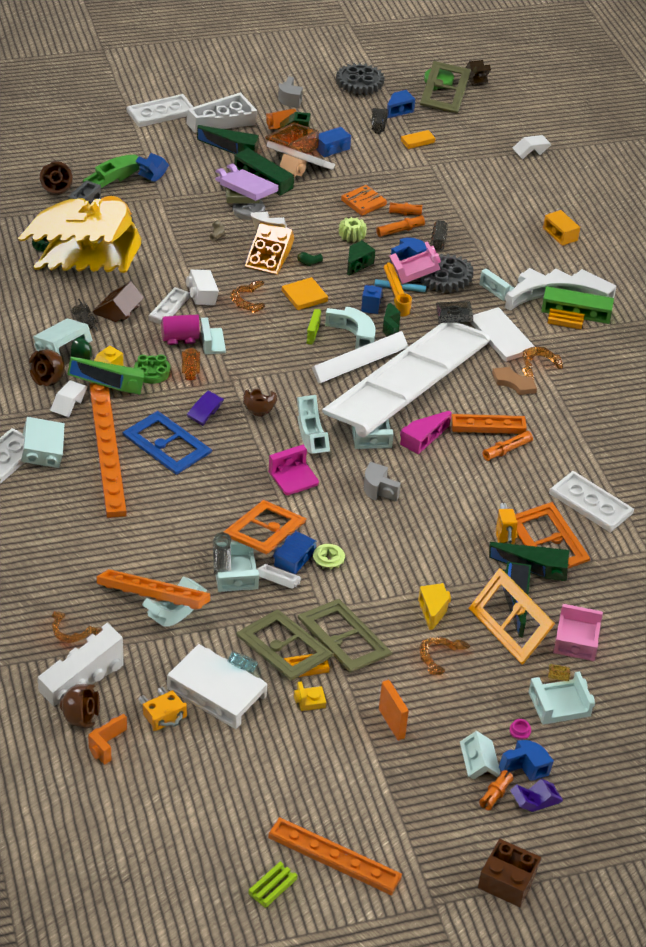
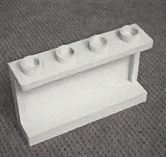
[167,644,267,729]

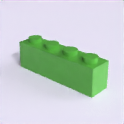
[541,286,614,324]

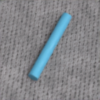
[375,279,426,292]

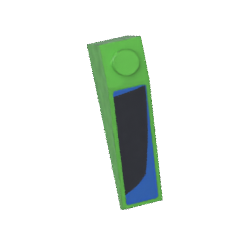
[67,357,144,394]

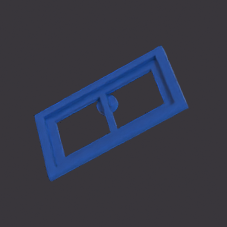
[122,411,212,475]

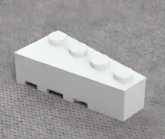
[186,92,257,133]
[38,623,123,707]

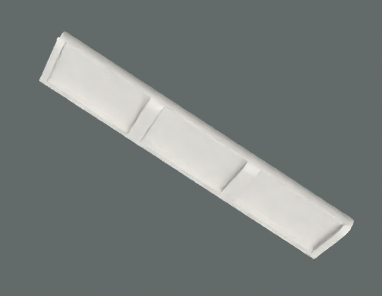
[322,321,490,437]

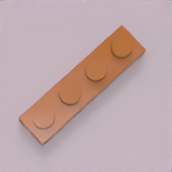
[451,414,527,434]

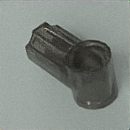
[371,108,388,134]
[212,532,231,575]

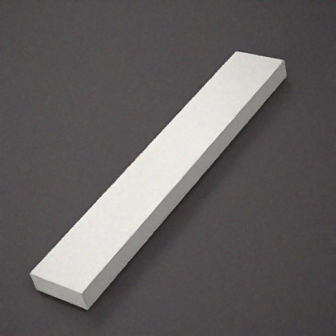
[312,331,408,384]

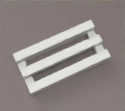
[258,564,301,589]

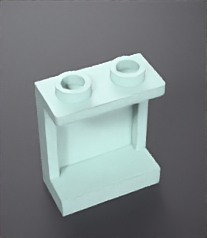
[33,318,93,356]
[21,417,65,468]
[351,419,393,449]
[213,541,259,592]
[529,671,595,725]

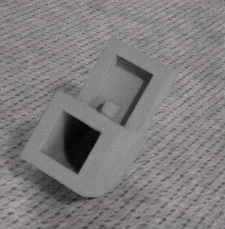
[278,76,303,108]
[364,462,401,501]

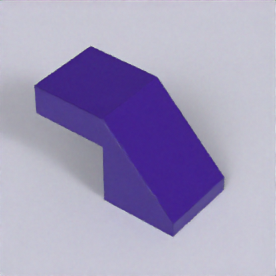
[510,778,563,812]

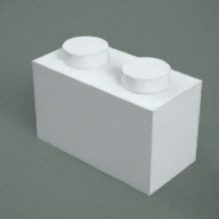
[186,269,219,305]

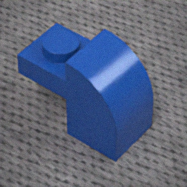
[136,153,169,182]
[390,238,427,263]
[499,740,554,781]

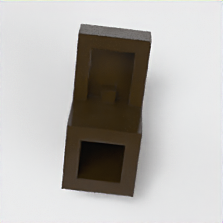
[465,60,491,85]

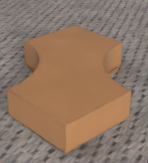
[492,367,537,395]

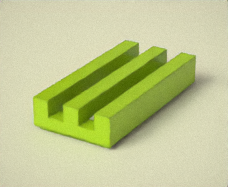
[306,309,321,345]
[248,861,298,908]

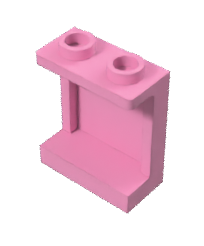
[390,242,441,284]
[553,604,603,661]

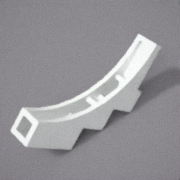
[505,268,616,311]

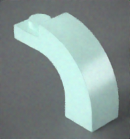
[325,307,376,349]
[297,395,330,454]
[142,576,207,627]

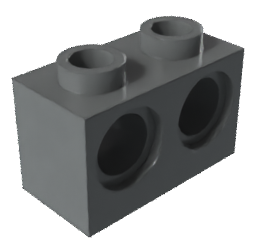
[68,180,101,205]

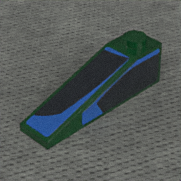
[197,125,259,155]
[489,542,570,581]
[502,562,531,638]

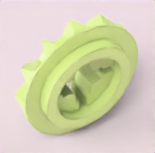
[313,544,345,570]

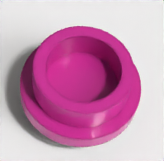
[509,719,531,740]

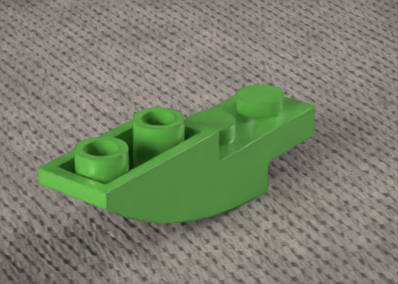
[83,155,140,188]

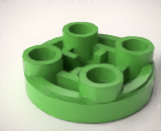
[424,69,454,90]
[134,354,170,384]

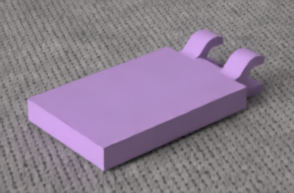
[215,164,278,201]

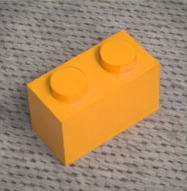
[543,210,580,246]

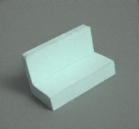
[480,269,514,301]
[201,318,226,354]
[460,731,501,780]

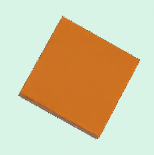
[379,680,409,741]

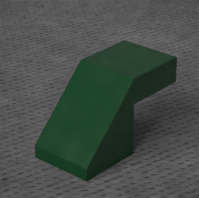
[382,303,401,337]

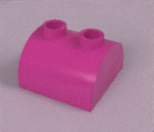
[161,314,200,345]

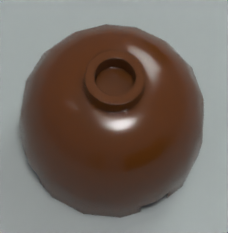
[40,161,73,195]
[29,349,65,386]
[60,684,100,728]

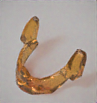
[230,281,265,313]
[522,346,563,380]
[51,611,102,643]
[419,637,471,675]

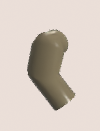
[209,220,225,242]

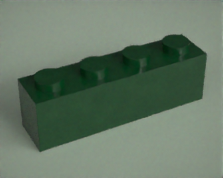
[234,148,294,196]

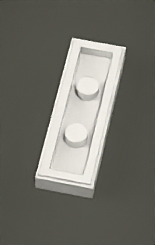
[149,287,190,325]

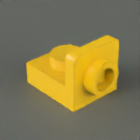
[294,681,326,711]

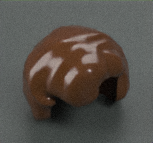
[243,389,277,417]

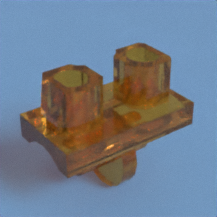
[182,348,200,380]

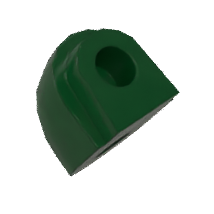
[71,337,93,360]

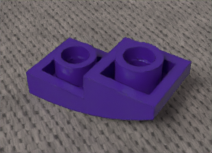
[187,390,224,426]

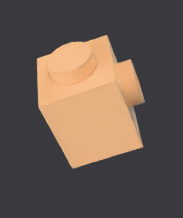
[280,154,307,178]

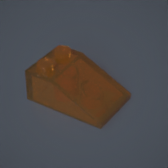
[265,122,319,153]

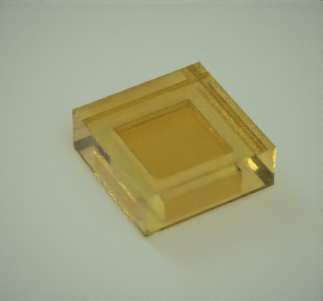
[548,664,570,681]

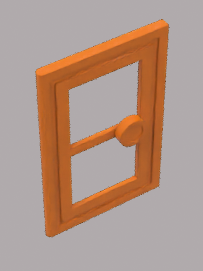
[222,500,306,555]
[515,502,591,568]

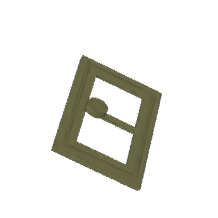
[420,61,471,114]
[298,599,392,673]
[236,609,334,681]

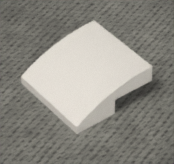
[251,212,287,230]

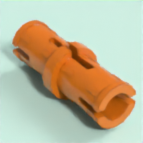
[389,202,423,216]
[479,770,514,811]

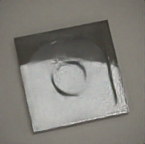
[436,301,473,323]

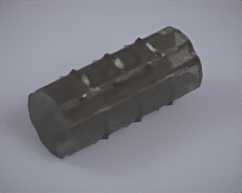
[430,221,448,251]

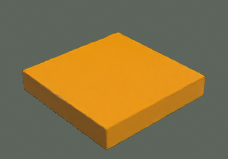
[281,277,328,310]

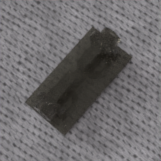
[72,299,98,331]

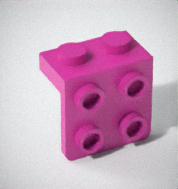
[268,444,319,495]

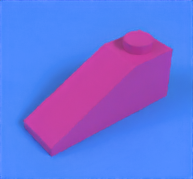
[400,411,452,454]

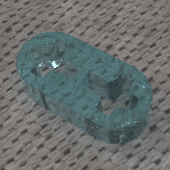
[227,651,258,672]

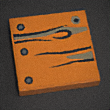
[341,185,387,216]

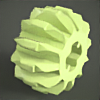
[339,217,367,243]

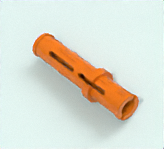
[376,215,425,237]
[482,431,533,461]

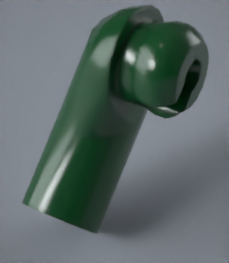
[297,252,323,266]

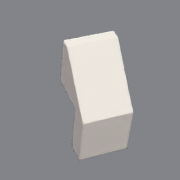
[512,135,551,159]
[50,380,87,418]

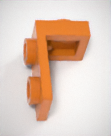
[266,109,296,129]
[88,714,127,765]

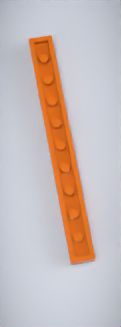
[89,383,126,518]

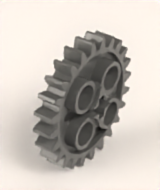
[336,63,385,95]
[419,254,473,293]

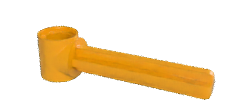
[383,262,412,317]

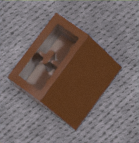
[478,838,542,907]

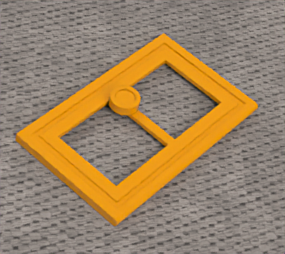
[469,568,555,665]

